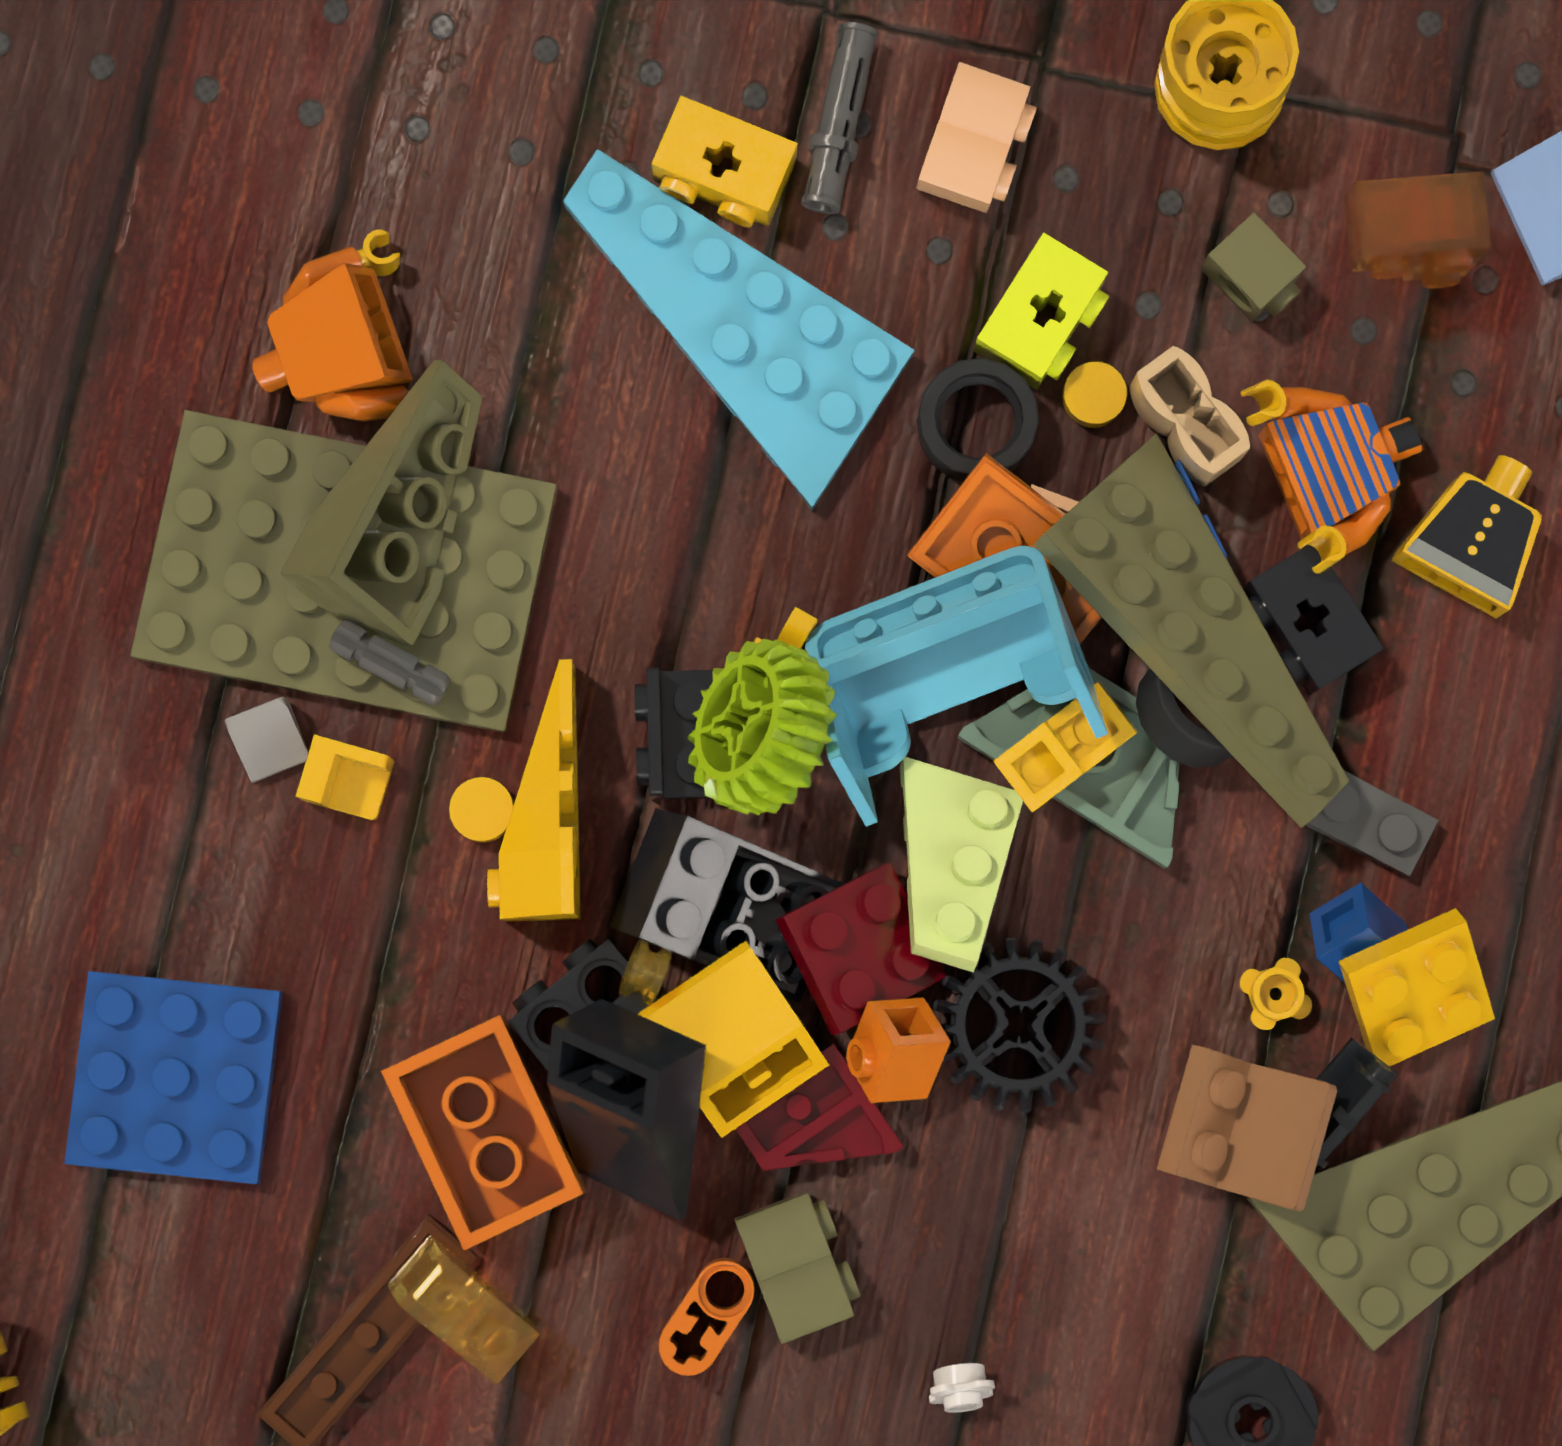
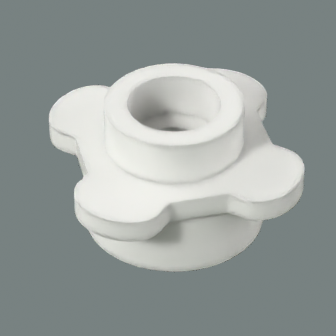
[929,1363,995,1413]

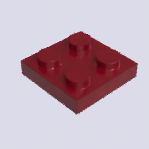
[775,862,947,1035]

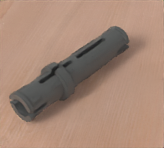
[801,22,878,214]

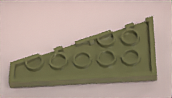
[1033,433,1349,828]
[1247,1079,1562,1351]

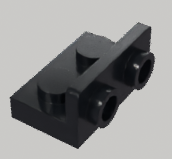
[634,667,713,800]

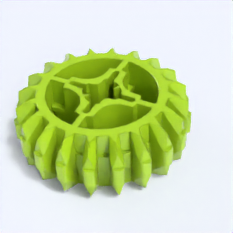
[687,638,837,815]

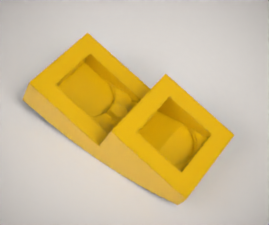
[993,681,1139,813]

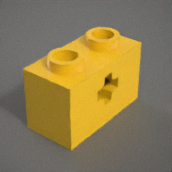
[651,96,798,228]

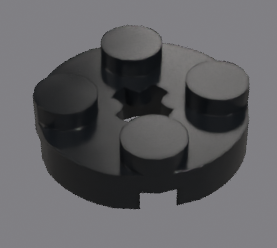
[1186,1355,1318,1446]

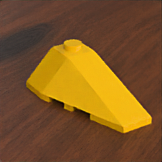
[487,659,581,922]

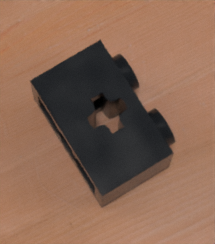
[1243,545,1384,696]

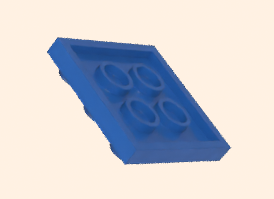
[64,971,283,1184]

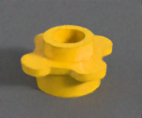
[1239,958,1312,1030]

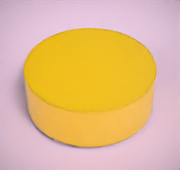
[1062,362,1127,428]
[449,777,514,842]

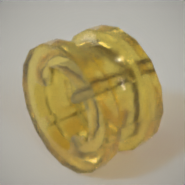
[619,939,672,1006]

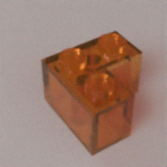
[1344,171,1491,288]

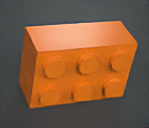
[381,1015,587,1250]

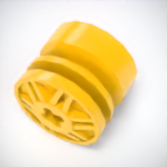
[1154,0,1299,150]

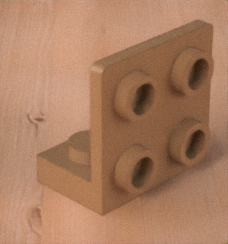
[1157,1044,1337,1212]

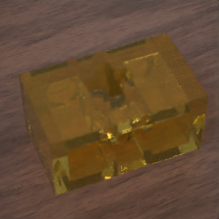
[387,1235,540,1385]

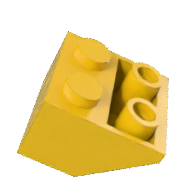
[638,941,829,1138]

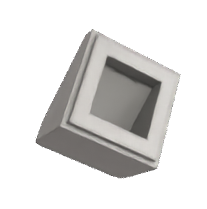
[224,697,309,783]

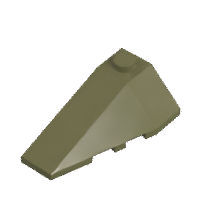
[280,360,483,646]

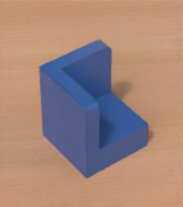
[1309,883,1408,983]

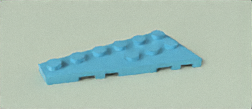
[563,149,914,511]

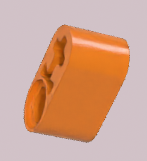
[659,1258,754,1376]

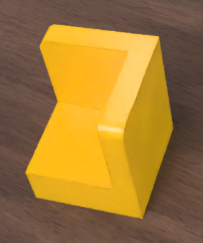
[296,734,395,821]

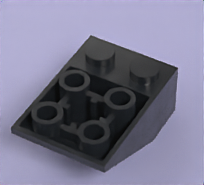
[608,808,844,1003]
[547,999,706,1221]

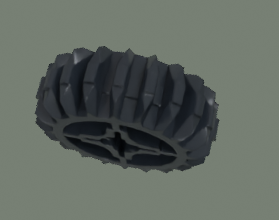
[932,938,1106,1112]

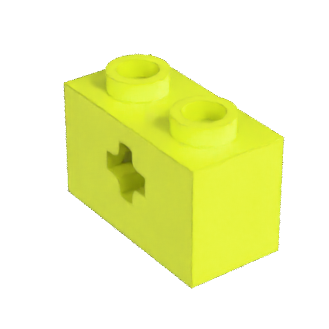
[973,232,1109,390]

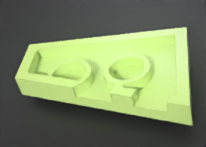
[900,757,1023,972]

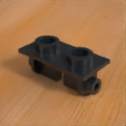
[1315,1037,1399,1171]

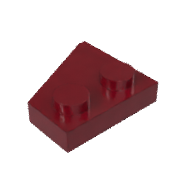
[735,1044,904,1171]

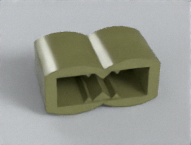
[734,1191,861,1344]

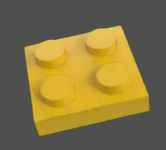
[1338,908,1495,1066]

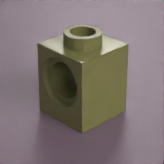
[1201,212,1306,322]

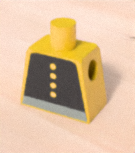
[1391,455,1542,619]

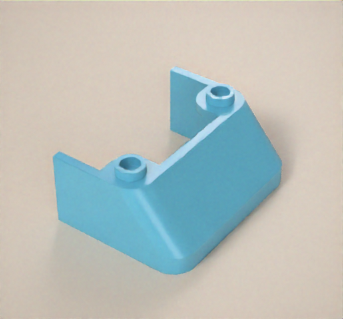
[805,546,1108,826]

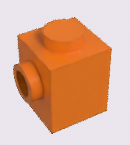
[845,998,951,1103]

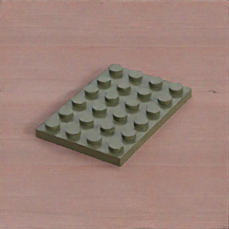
[130,410,558,733]

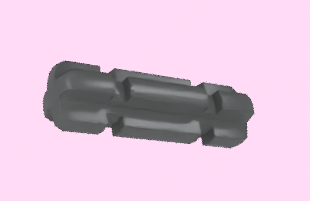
[329,620,451,706]

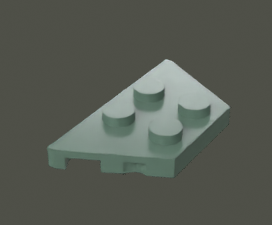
[957,668,1180,869]

